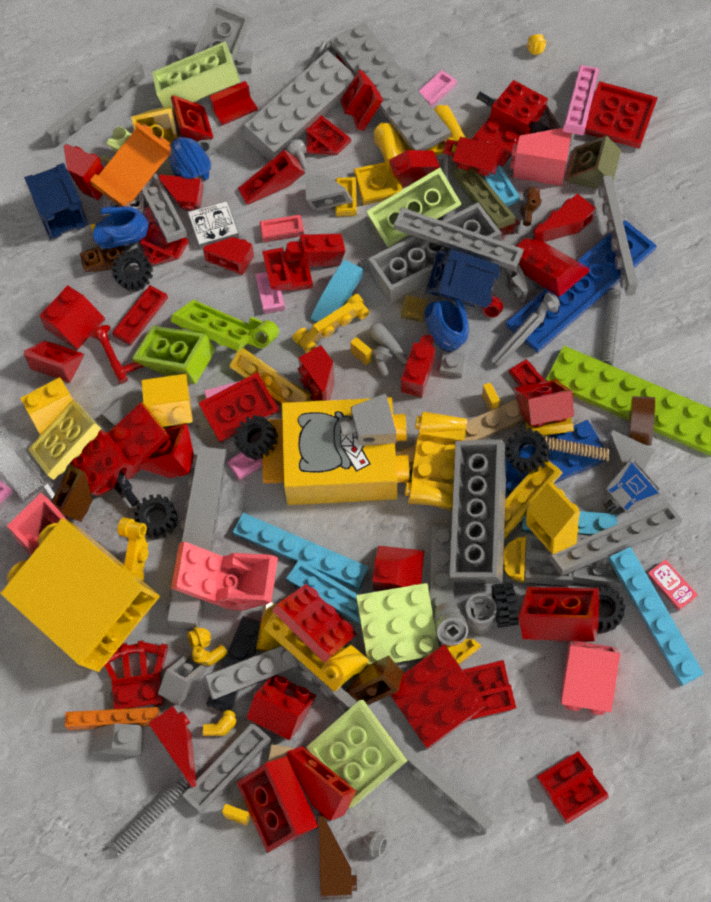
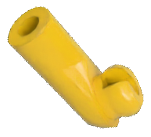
[191,645,227,666]
[203,710,236,736]

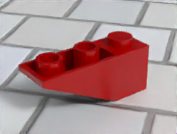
[533,193,596,242]

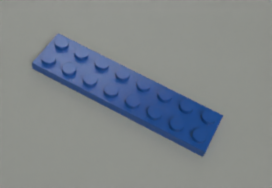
[506,220,657,354]

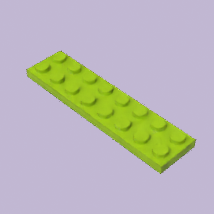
[546,345,711,456]

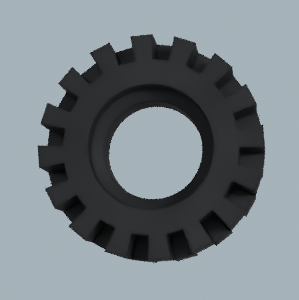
[111,250,153,291]
[234,415,278,460]
[505,428,550,474]
[134,494,178,540]
[491,582,519,628]
[594,586,625,633]

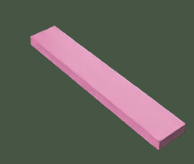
[563,65,599,136]

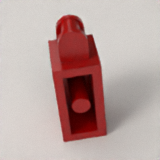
[442,136,503,177]
[284,233,346,267]
[401,334,435,398]

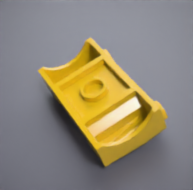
[374,105,465,172]
[405,411,467,511]
[264,613,369,692]

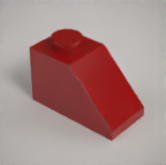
[389,150,440,187]
[159,174,204,211]
[203,237,254,275]

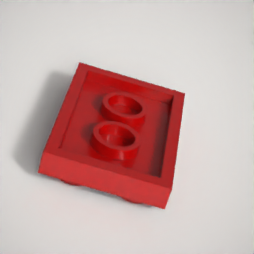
[198,372,279,443]

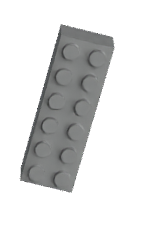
[242,51,355,161]
[368,202,501,304]
[450,439,507,584]

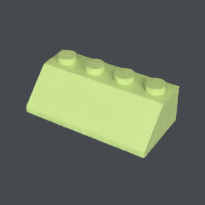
[152,41,240,111]
[366,168,462,248]

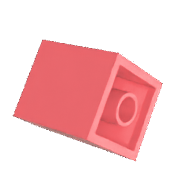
[510,128,572,186]
[560,641,620,715]

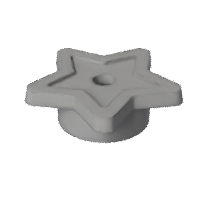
[197,139,218,158]

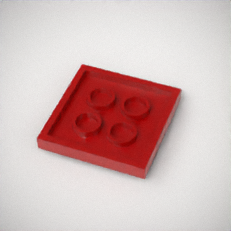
[584,81,658,149]
[272,584,357,663]
[391,644,488,749]

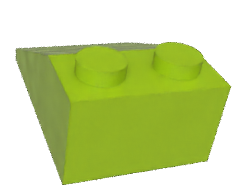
[132,325,216,385]

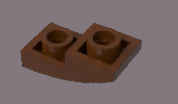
[79,246,125,272]
[628,396,655,446]

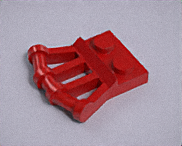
[104,640,168,709]

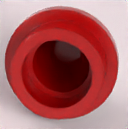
[482,295,503,318]

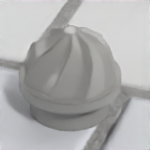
[362,831,388,857]

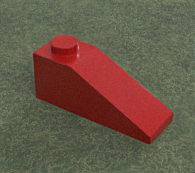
[238,149,305,205]
[148,706,197,788]
[286,746,357,821]

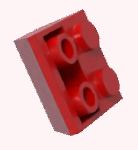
[64,144,104,201]
[297,345,335,401]
[246,675,317,741]

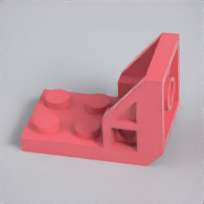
[7,493,67,556]
[171,541,278,611]

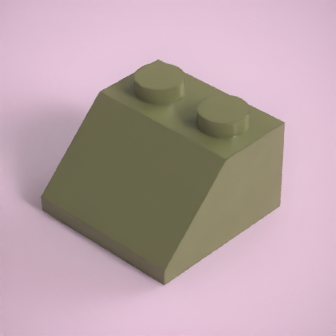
[565,136,621,189]

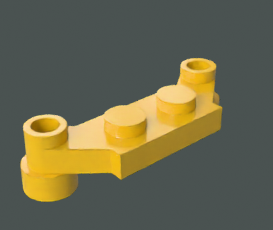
[292,294,370,353]
[117,517,149,581]

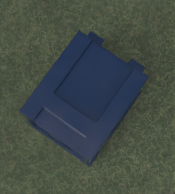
[24,163,89,239]
[425,249,500,308]

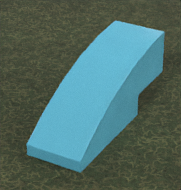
[311,259,363,323]

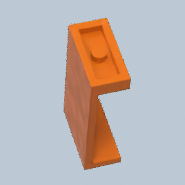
[90,122,171,207]

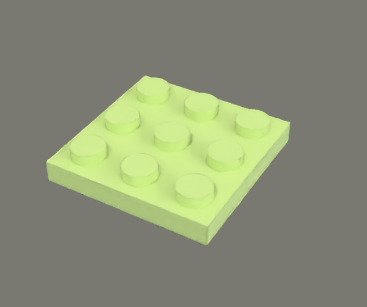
[356,583,439,666]
[307,700,407,808]

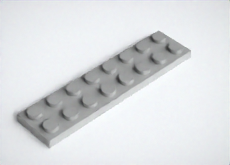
[330,22,451,150]

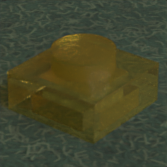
[401,295,427,322]

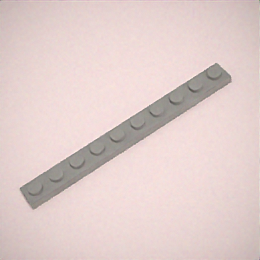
[299,662,493,834]

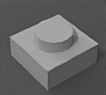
[440,351,465,378]

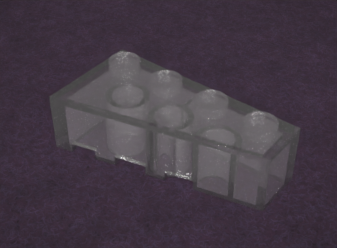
[0,431,55,506]

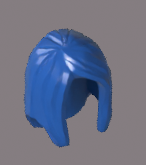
[168,137,211,181]
[93,206,149,249]
[424,299,469,352]

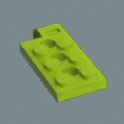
[171,299,279,351]

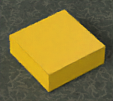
[350,337,372,366]
[482,383,500,411]
[222,804,251,826]

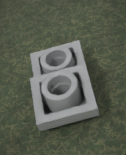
[503,264,528,304]

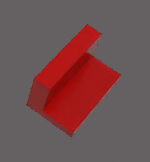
[209,81,258,126]

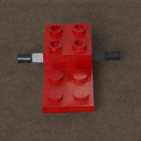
[472,80,551,167]
[69,402,170,507]

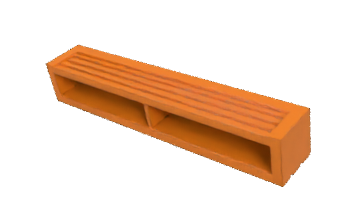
[65,707,160,731]

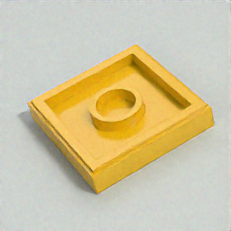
[353,162,403,206]

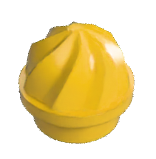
[527,34,547,55]
[187,627,211,650]

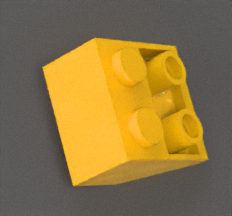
[526,482,580,555]

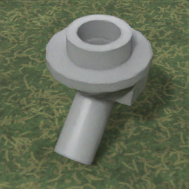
[286,139,308,168]
[537,292,560,323]
[372,346,393,378]

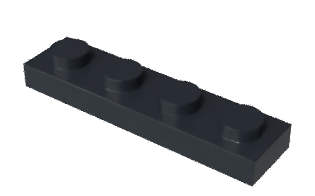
[206,616,261,712]

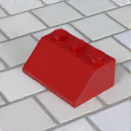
[516,238,590,297]
[518,587,599,642]
[236,756,319,853]

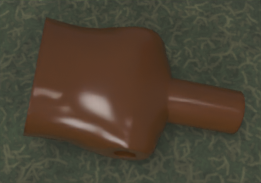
[520,187,542,226]

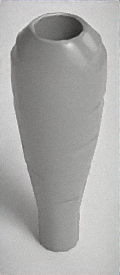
[369,323,408,366]

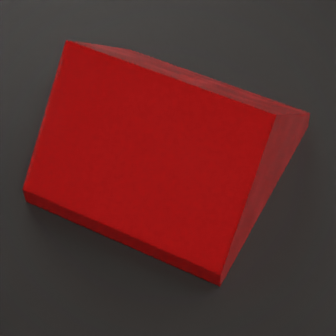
[171,95,214,142]
[24,340,84,383]

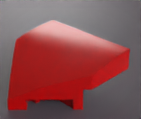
[306,115,352,155]
[140,223,189,266]

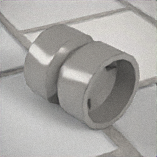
[464,593,497,633]
[434,602,468,646]

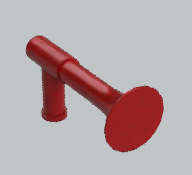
[89,325,144,384]

